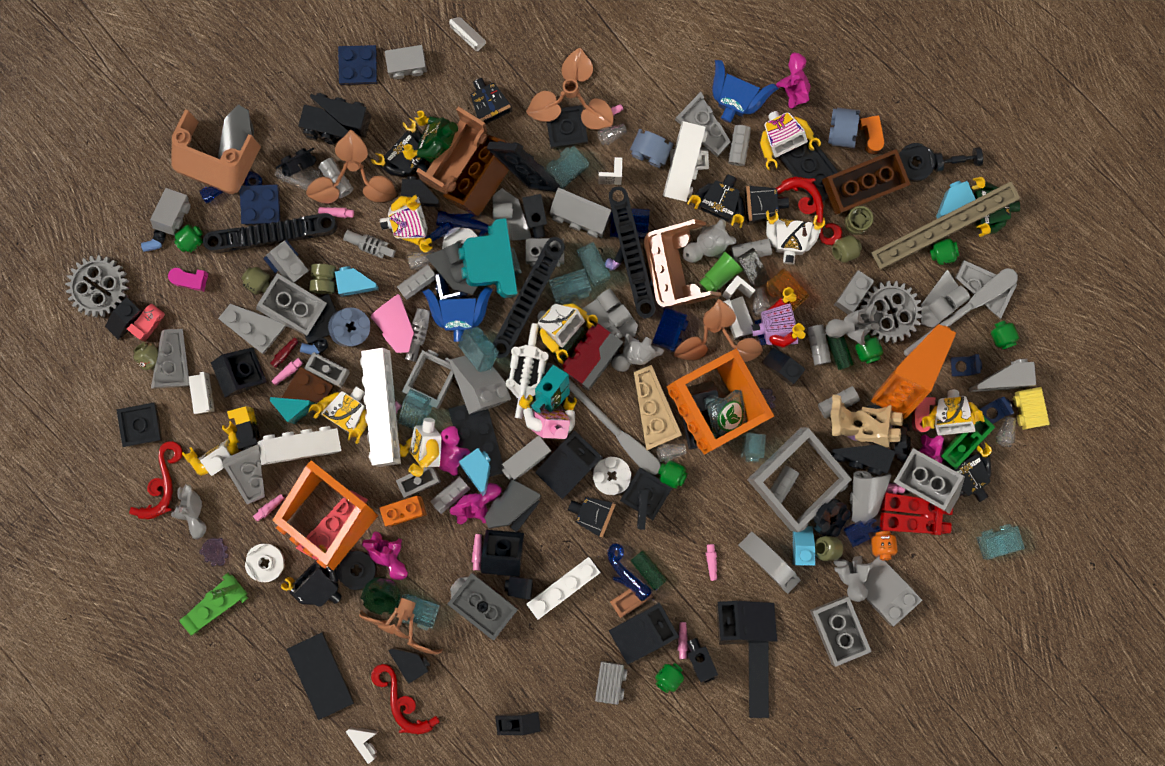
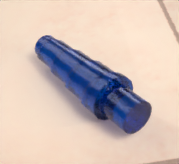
[425,222,454,242]

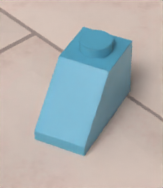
[936,181,976,219]
[335,266,379,297]
[459,448,491,496]
[793,526,815,565]

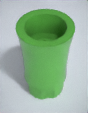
[699,252,743,292]

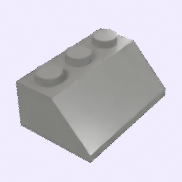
[550,188,611,238]
[894,448,965,514]

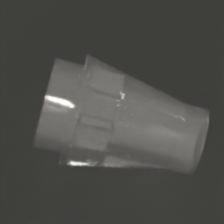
[597,123,627,145]
[407,251,434,271]
[752,288,771,317]
[996,417,1017,447]
[657,443,687,463]

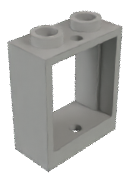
[402,349,455,409]
[502,436,552,481]

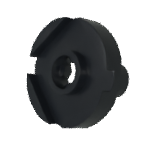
[899,143,936,182]
[895,423,911,462]
[814,499,851,537]
[337,551,376,590]

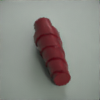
[270,337,299,368]

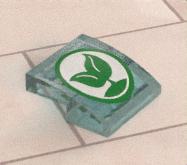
[707,390,747,439]

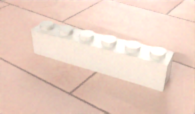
[360,348,401,467]

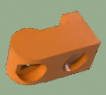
[858,115,884,154]

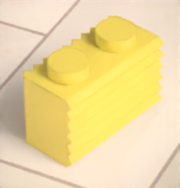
[1013,387,1049,430]

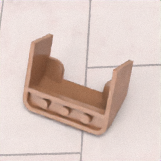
[416,106,488,194]
[171,109,261,194]
[644,219,721,307]

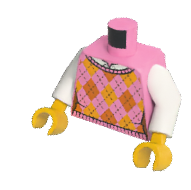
[519,395,577,439]

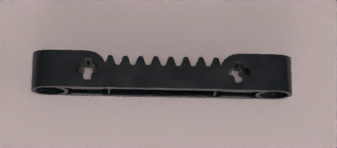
[609,186,655,318]
[203,213,338,253]
[491,237,566,358]

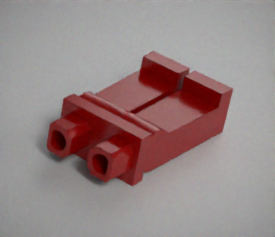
[879,493,953,535]

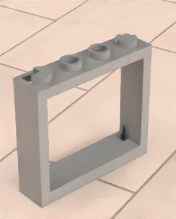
[747,427,852,532]

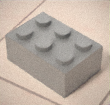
[810,596,871,667]

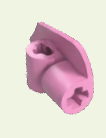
[371,294,414,353]

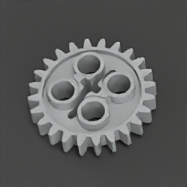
[65,255,130,318]
[860,281,923,343]

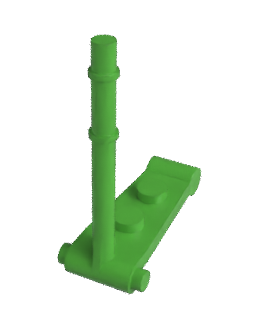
[179,573,248,636]

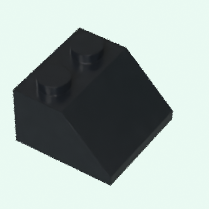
[211,347,267,398]
[481,529,524,577]

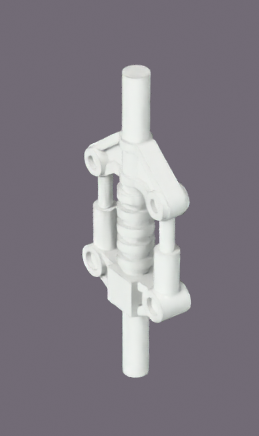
[506,323,549,419]

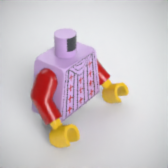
[751,287,805,348]

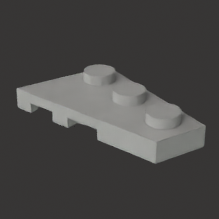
[675,92,731,157]
[955,260,1017,319]
[218,304,286,354]
[151,329,190,389]
[222,444,265,504]

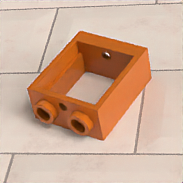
[379,496,427,527]

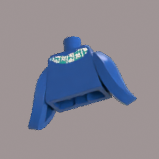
[712,60,779,123]
[422,287,493,342]

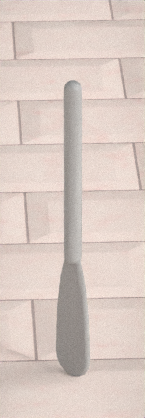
[904,268,1018,356]
[569,379,661,476]

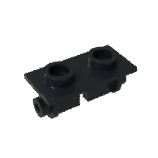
[276,148,317,177]

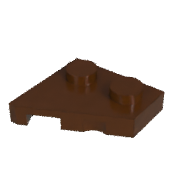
[282,367,334,402]

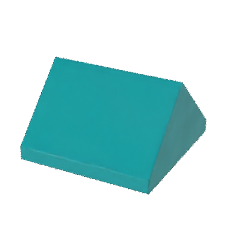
[270,397,316,424]

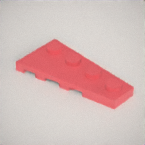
[296,490,368,560]

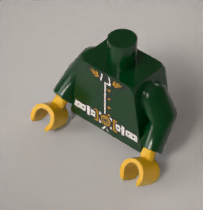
[402,111,458,163]
[972,177,1020,237]

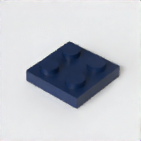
[338,45,377,85]
[240,185,281,224]

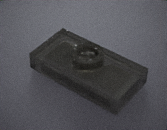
[737,248,770,289]

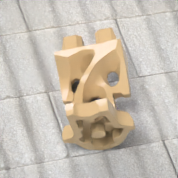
[830,395,903,447]

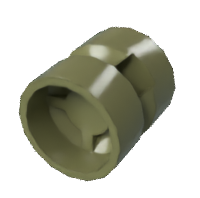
[844,206,873,235]
[309,264,336,294]

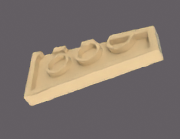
[634,365,682,451]

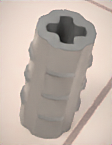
[728,125,751,166]
[319,158,353,198]
[731,239,772,262]
[397,264,436,300]
[807,324,831,366]
[818,386,860,419]
[769,465,799,504]
[430,476,470,514]

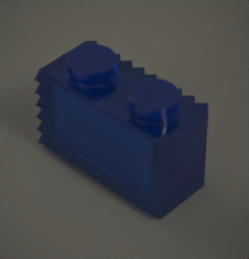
[652,307,689,352]

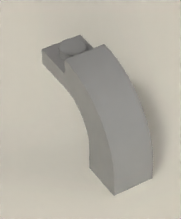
[738,531,801,594]

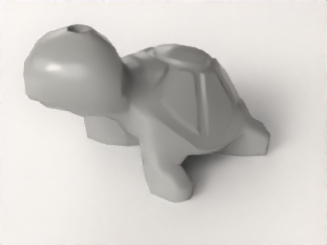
[683,219,736,263]
[825,305,880,345]
[611,334,664,372]
[171,484,207,540]
[834,556,873,602]

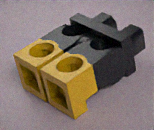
[227,406,262,450]

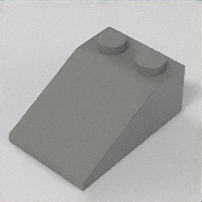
[256,273,327,336]
[449,351,511,414]
[969,359,1036,392]
[863,557,923,627]

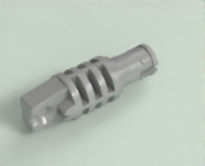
[343,229,396,258]
[405,308,430,362]

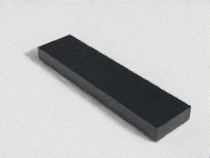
[748,642,769,718]

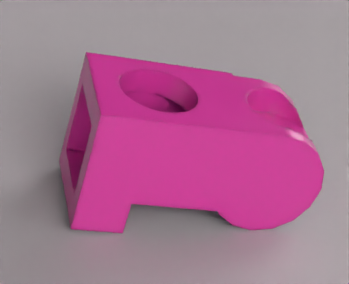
[168,268,208,292]

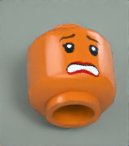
[871,531,898,561]

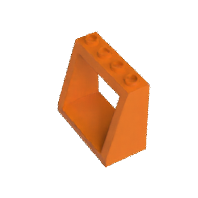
[871,324,956,419]
[667,348,774,455]
[272,461,379,570]

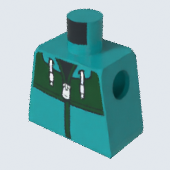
[531,365,570,413]

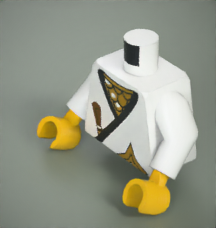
[766,210,825,264]

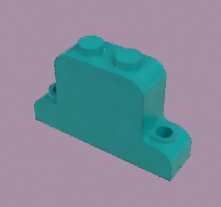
[458,218,517,298]

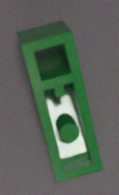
[941,417,995,469]

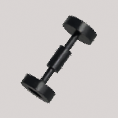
[934,147,983,172]

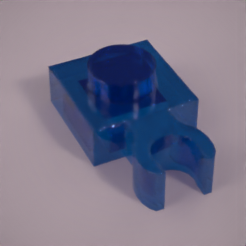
[844,518,881,547]

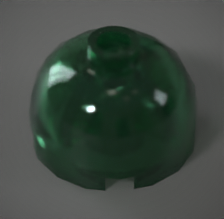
[360,577,401,615]

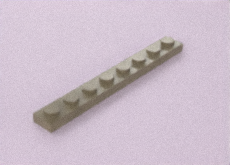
[871,182,1020,270]

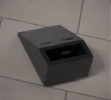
[310,93,371,138]
[298,105,348,145]
[681,381,725,450]
[535,430,603,500]
[829,444,896,477]
[716,601,778,645]
[608,602,679,665]

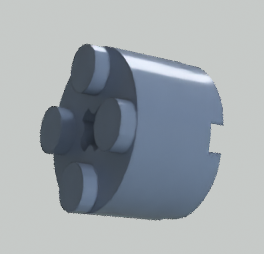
[828,107,860,148]
[630,129,674,169]
[328,308,370,347]

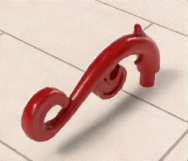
[776,177,843,245]
[129,441,183,520]
[371,664,440,735]

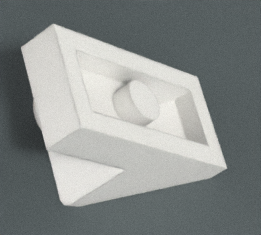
[346,727,378,764]

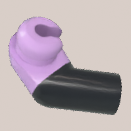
[604,246,624,271]

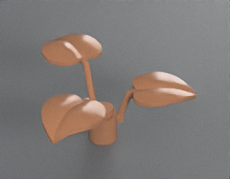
[526,48,614,130]
[306,130,397,203]
[674,299,763,362]
[359,598,443,654]

